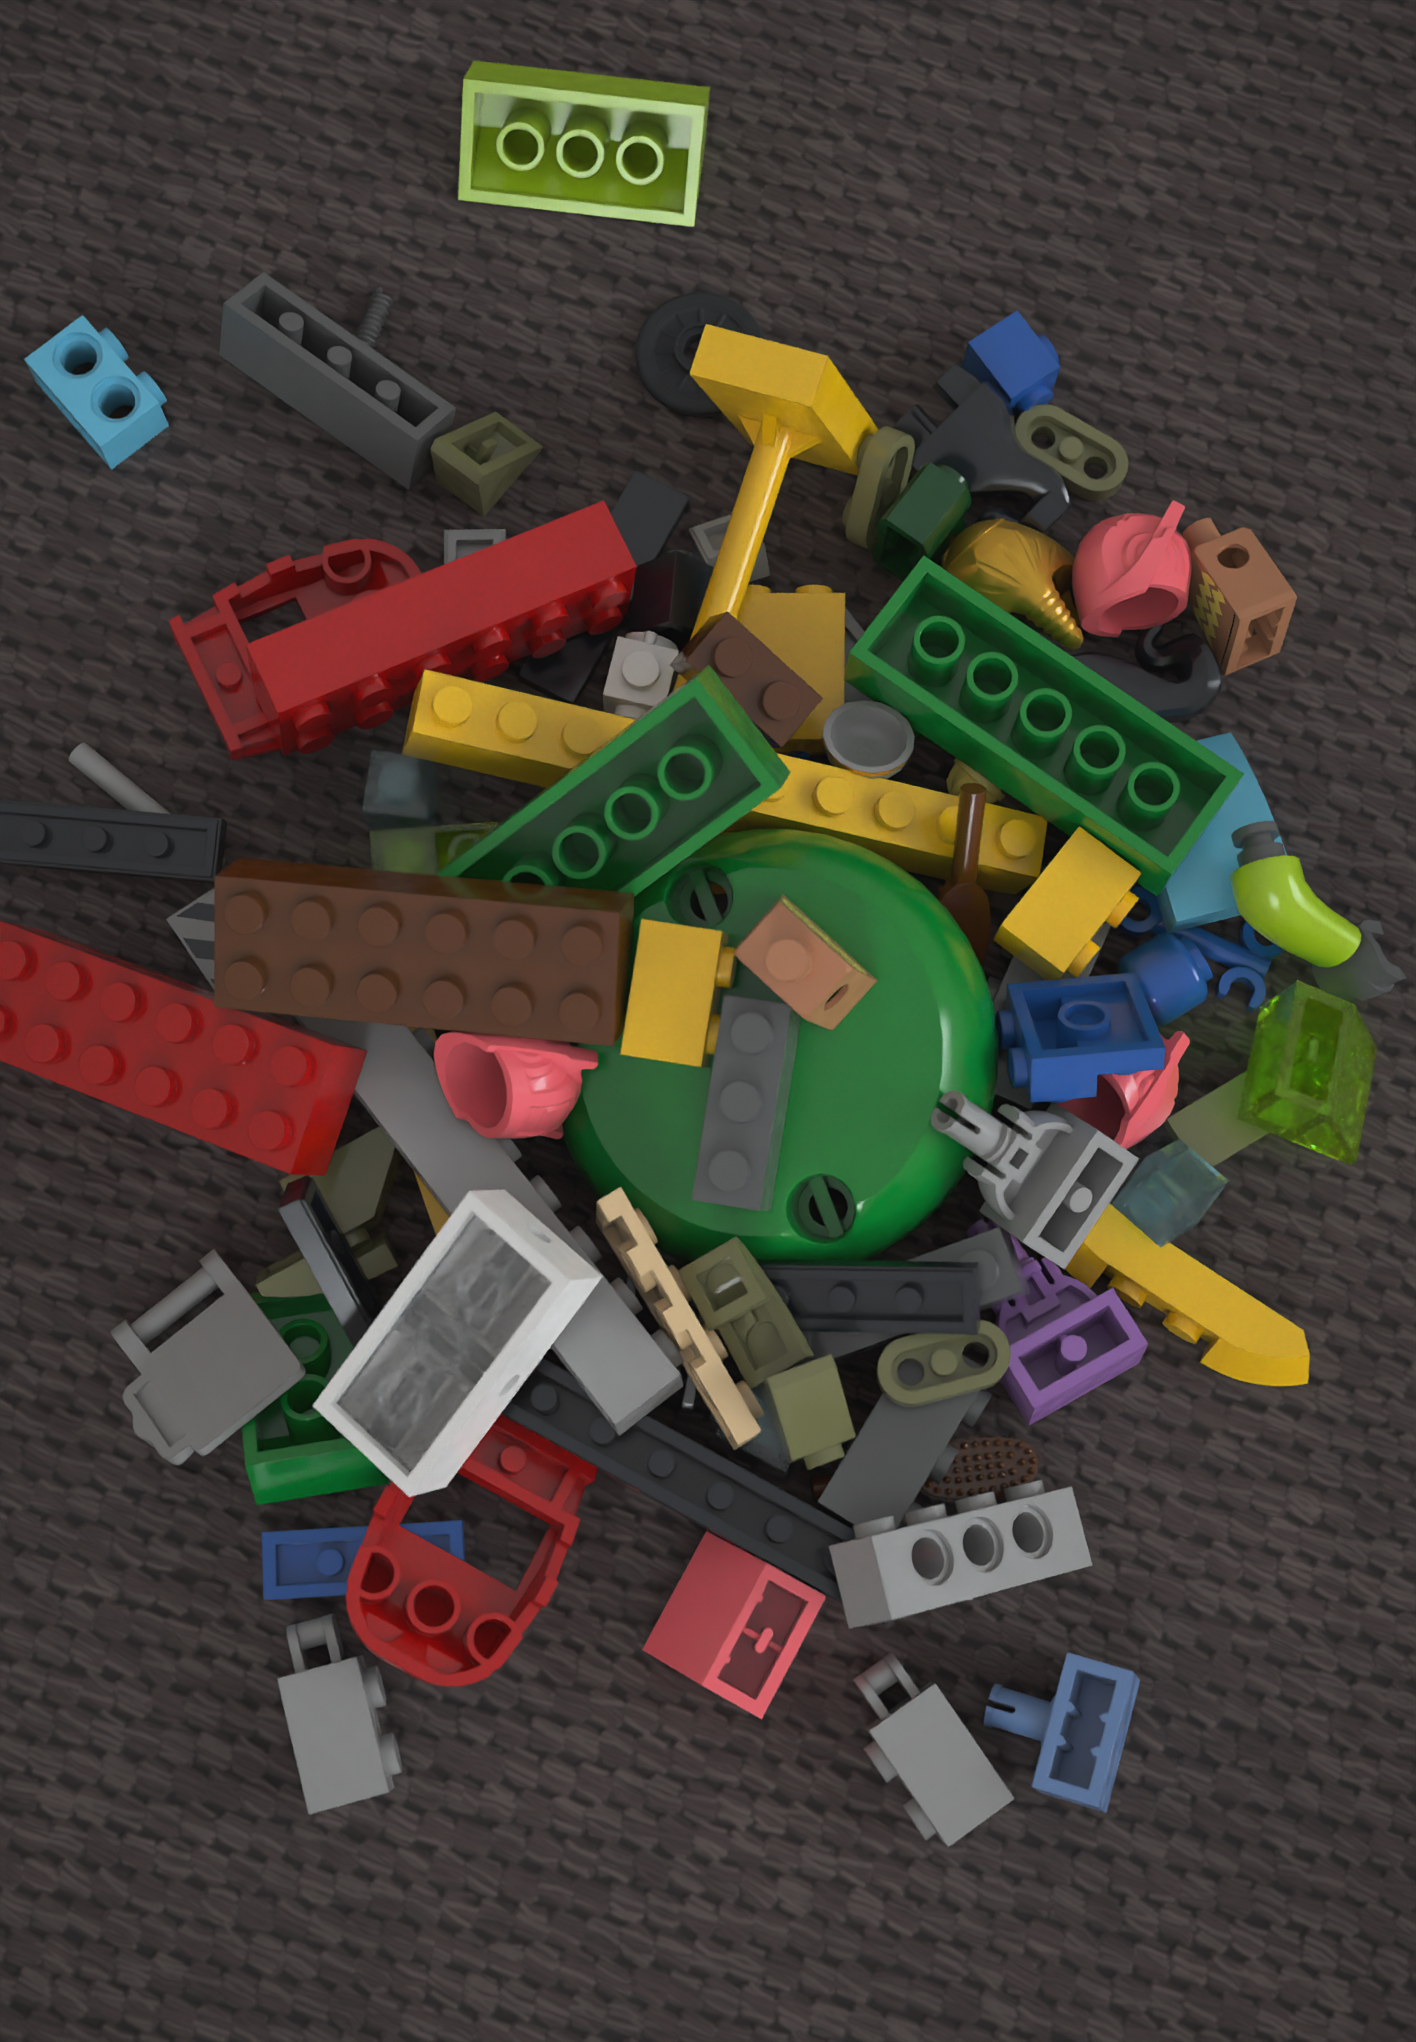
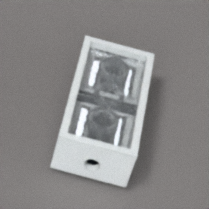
[313,1189,603,1497]

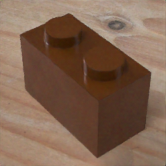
[670,611,823,748]

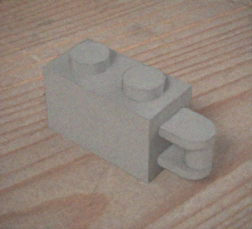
[277,1614,402,1814]
[853,1652,1015,1847]

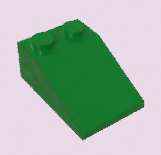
[242,1292,389,1505]

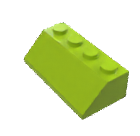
[458,60,710,227]

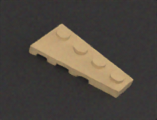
[596,1187,764,1450]

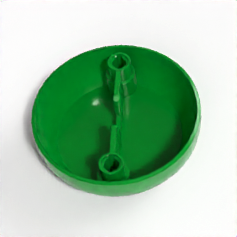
[562,829,999,1264]

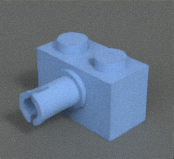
[984,1652,1140,1813]

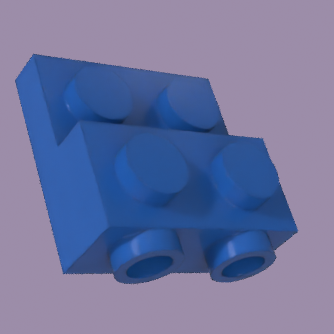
[996,972,1165,1103]

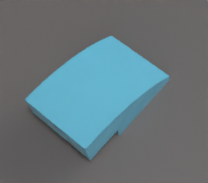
[1156,732,1287,933]

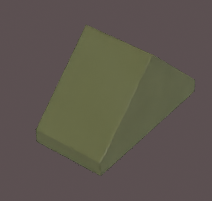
[430,412,543,517]

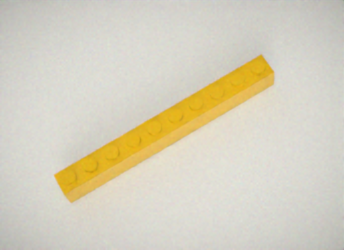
[402,669,1048,895]

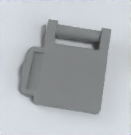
[110,1249,306,1465]

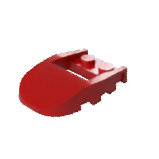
[169,539,421,761]
[346,1414,598,1687]

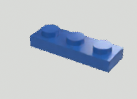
[262,1520,465,1600]

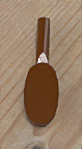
[936,783,991,967]
[810,1436,1038,1503]

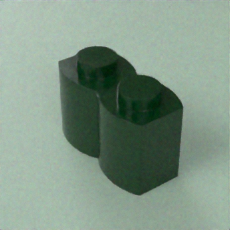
[872,462,971,582]

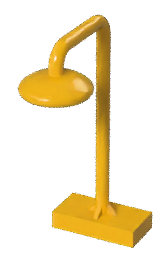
[673,324,879,691]

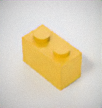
[993,826,1142,980]
[620,919,737,1067]

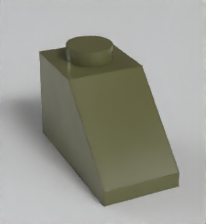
[279,1126,401,1252]
[760,1354,856,1470]

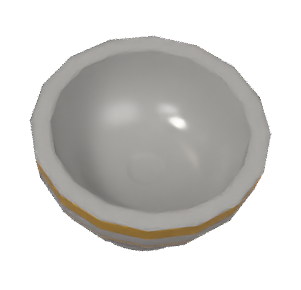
[823,700,915,779]

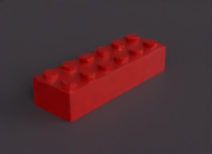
[246,500,637,756]
[0,921,368,1176]

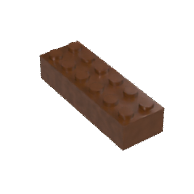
[214,858,634,1046]

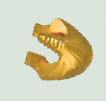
[941,518,1083,650]

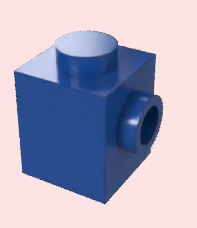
[962,311,1061,415]

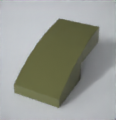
[1163,1060,1301,1177]
[256,1232,398,1297]
[678,1237,814,1389]

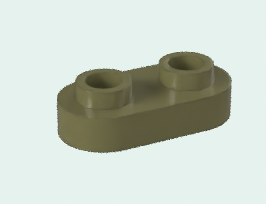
[1015,404,1128,501]
[842,426,915,551]
[876,1320,1011,1407]

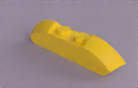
[1065,1203,1310,1386]

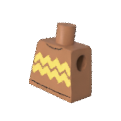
[1181,518,1297,675]
[734,894,878,1031]

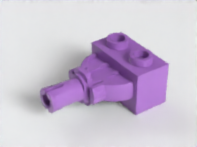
[966,1218,1148,1426]

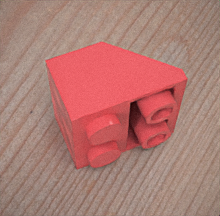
[642,1531,827,1719]

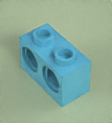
[24,315,169,470]

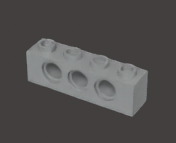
[829,1480,1092,1629]

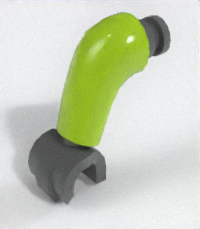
[1230,821,1407,1005]

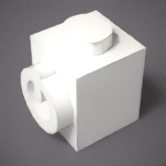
[603,631,679,720]

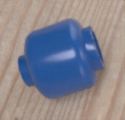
[1117,932,1213,1027]

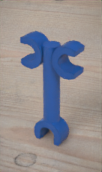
[1117,887,1284,1013]

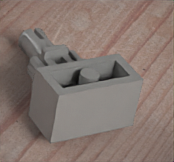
[930,1091,1139,1269]

